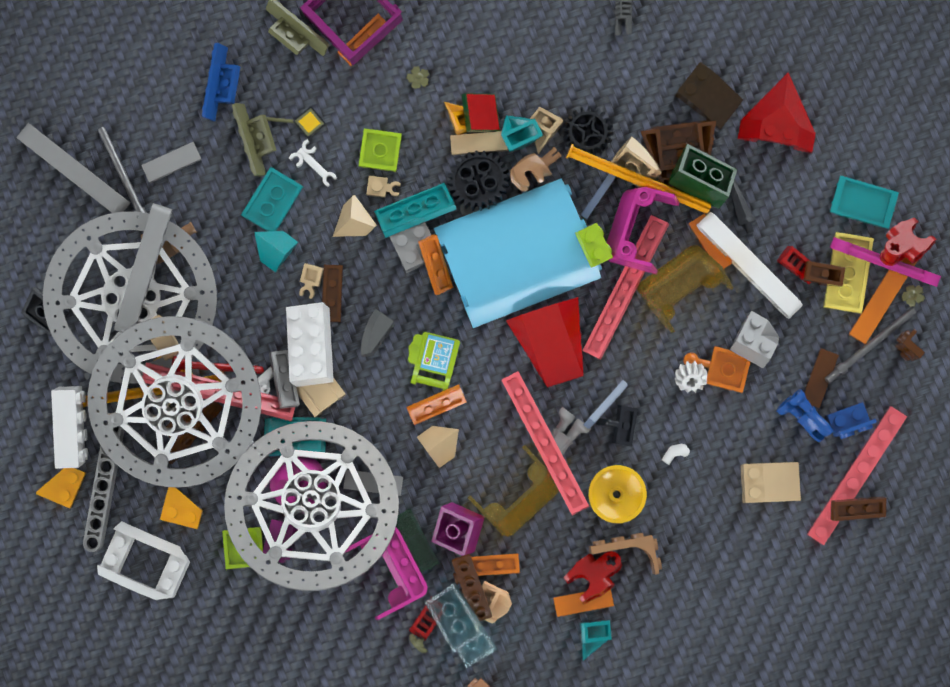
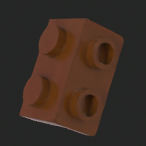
[895,329,925,361]

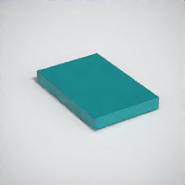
[241,167,303,231]

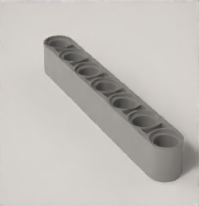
[16,123,130,213]
[114,203,173,333]
[83,421,124,552]

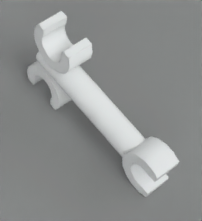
[289,139,337,187]

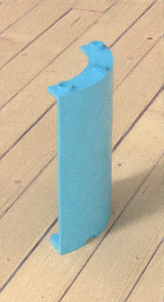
[434,178,602,328]

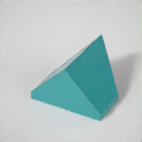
[501,115,543,152]
[254,231,298,273]
[580,620,612,661]

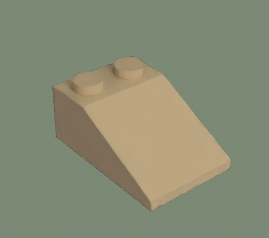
[741,462,801,503]

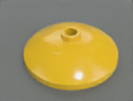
[588,465,647,523]

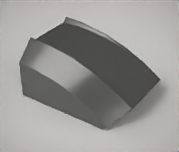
[361,309,395,357]

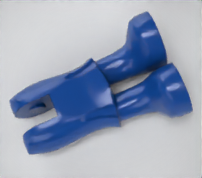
[776,389,833,442]

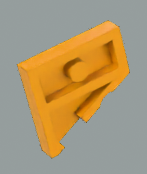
[36,468,86,508]
[160,487,203,529]

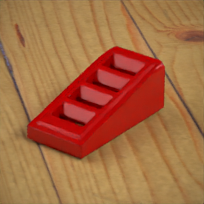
[777,246,811,284]
[409,596,447,641]

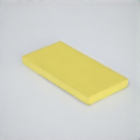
[823,232,874,314]

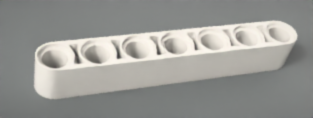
[696,212,803,319]

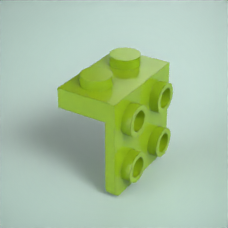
[575,223,613,268]

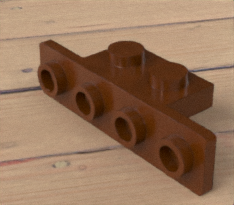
[166,401,223,464]
[452,554,492,623]

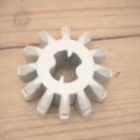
[675,361,708,394]

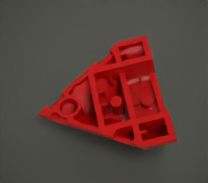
[737,72,816,153]

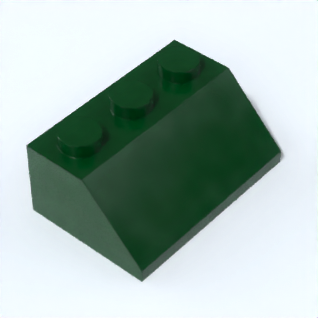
[668,144,737,209]

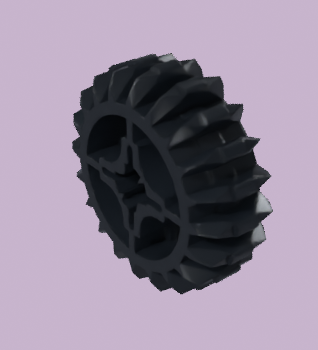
[562,106,614,156]

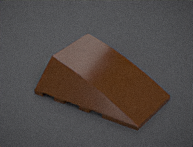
[640,120,716,194]

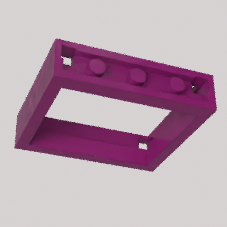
[300,0,403,65]

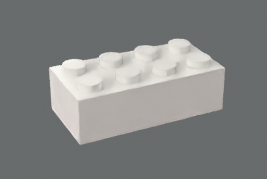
[286,302,333,387]
[51,386,88,468]

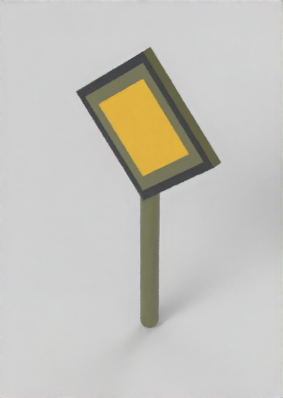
[266,106,326,139]

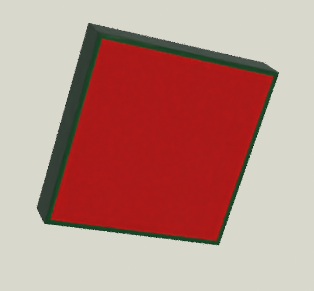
[462,93,500,132]

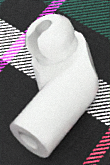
[258,367,273,394]
[662,444,690,465]

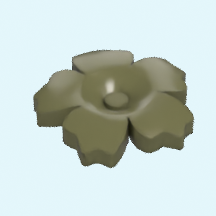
[406,66,429,89]
[902,285,925,307]
[409,634,428,653]

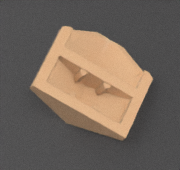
[469,581,512,624]

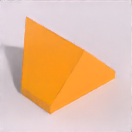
[444,102,467,135]

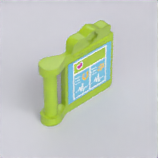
[408,332,460,391]

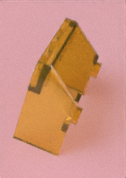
[637,245,734,333]
[468,445,559,537]

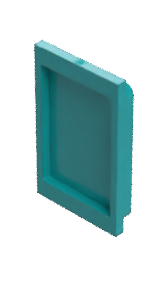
[830,175,899,229]
[264,417,326,456]

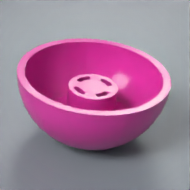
[270,457,327,505]

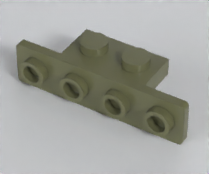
[266,0,329,56]
[232,103,277,176]

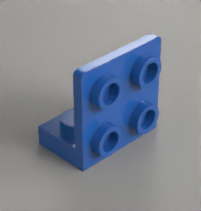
[826,402,877,439]

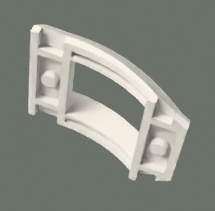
[97,521,190,600]

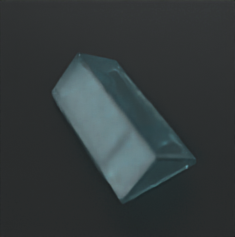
[425,583,498,668]

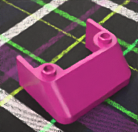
[607,187,680,275]
[344,528,427,620]

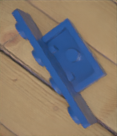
[202,43,241,121]

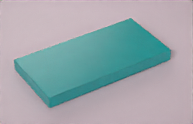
[374,183,456,238]

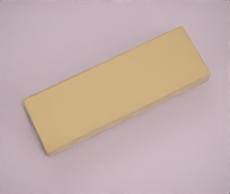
[450,131,508,155]

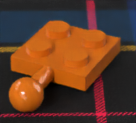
[683,346,750,393]

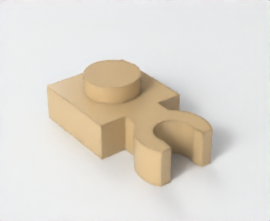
[366,176,401,198]
[299,263,324,299]

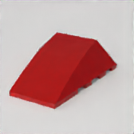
[506,297,584,388]

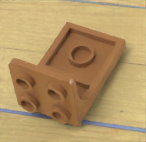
[589,533,662,575]

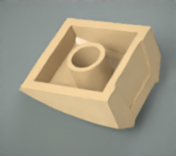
[611,136,662,188]
[296,378,346,418]

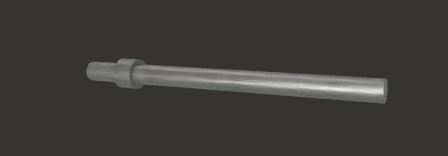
[98,127,147,218]
[824,307,916,384]

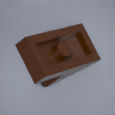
[804,261,845,287]

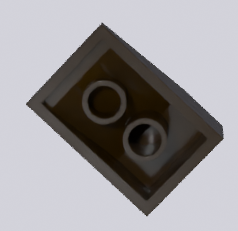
[675,62,743,130]

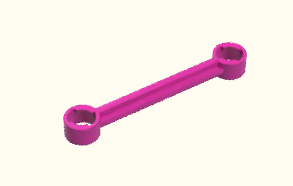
[830,237,941,287]

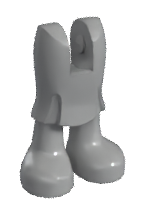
[537,407,591,458]

